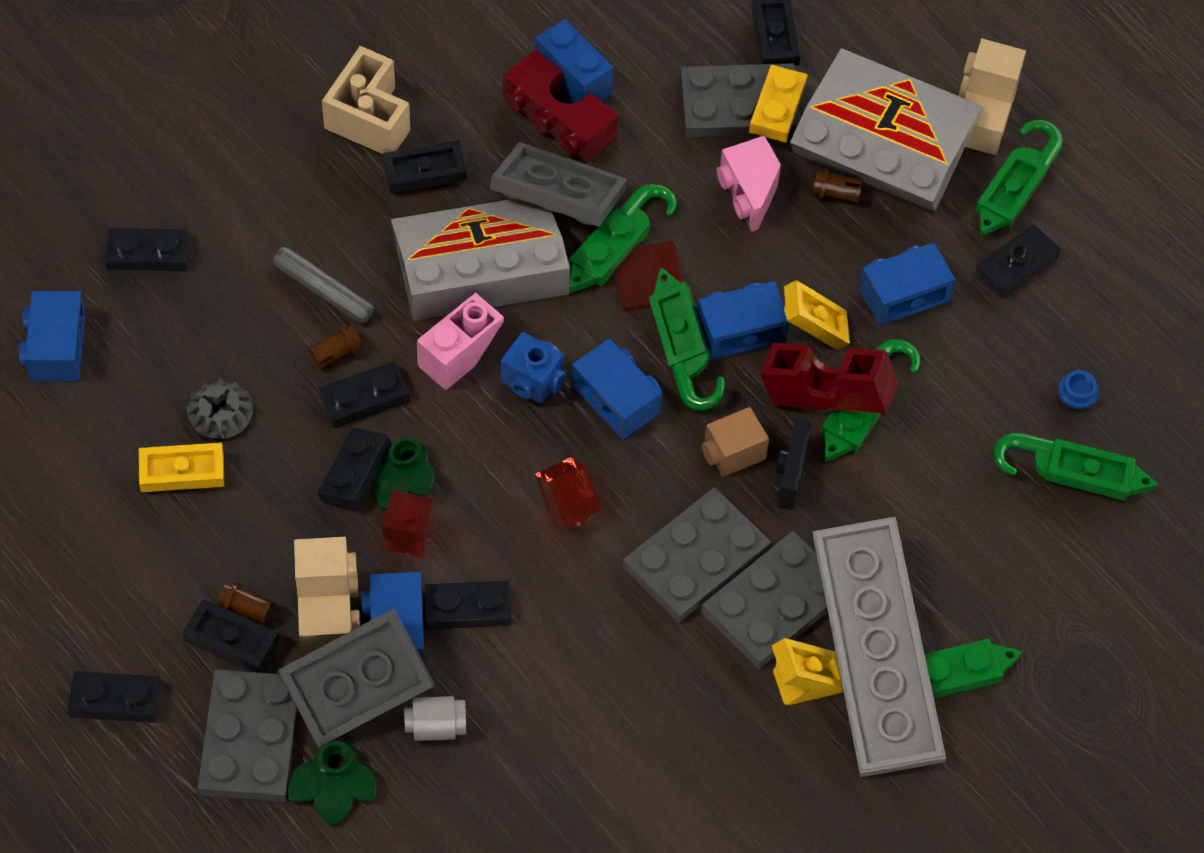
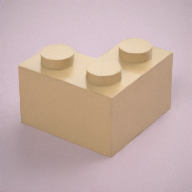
[958,38,1026,155]
[322,46,410,154]
[294,537,360,655]

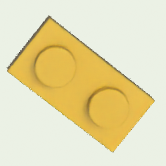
[749,65,808,142]
[784,280,850,350]
[139,443,225,492]

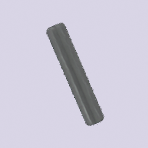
[273,247,375,324]

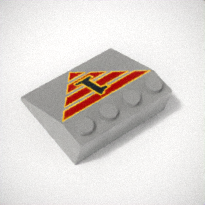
[790,48,983,212]
[391,199,570,321]

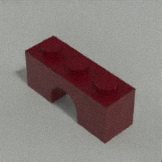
[503,49,619,164]
[760,343,898,414]

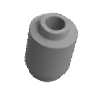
[404,696,466,741]

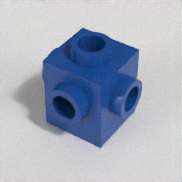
[501,332,566,404]

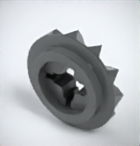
[186,378,253,439]

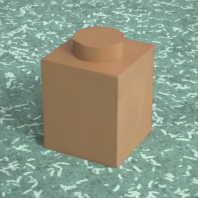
[701,407,769,478]

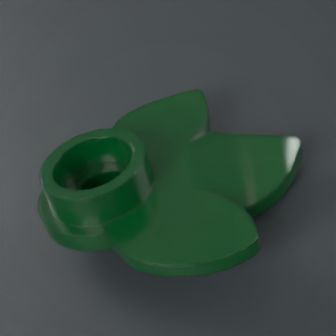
[371,437,435,511]
[288,741,377,826]

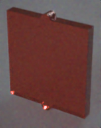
[614,241,683,312]

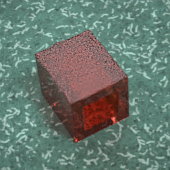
[534,457,602,528]
[382,490,434,558]

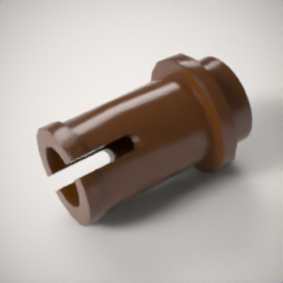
[812,168,863,203]
[307,325,362,370]
[217,582,275,626]

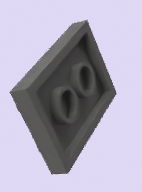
[680,63,800,138]
[490,142,627,227]
[622,487,772,623]
[701,531,828,669]
[278,609,435,747]
[197,670,298,802]

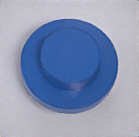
[1058,370,1099,410]

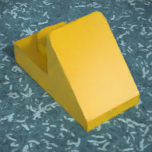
[772,638,843,705]

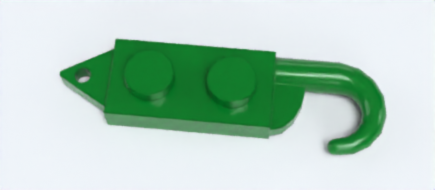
[975,120,1063,236]
[569,184,677,293]
[649,268,726,411]
[820,339,921,462]
[993,433,1158,501]
[924,638,1021,699]

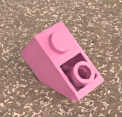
[717,136,781,232]
[417,293,504,390]

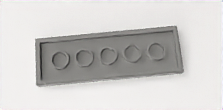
[812,516,946,777]

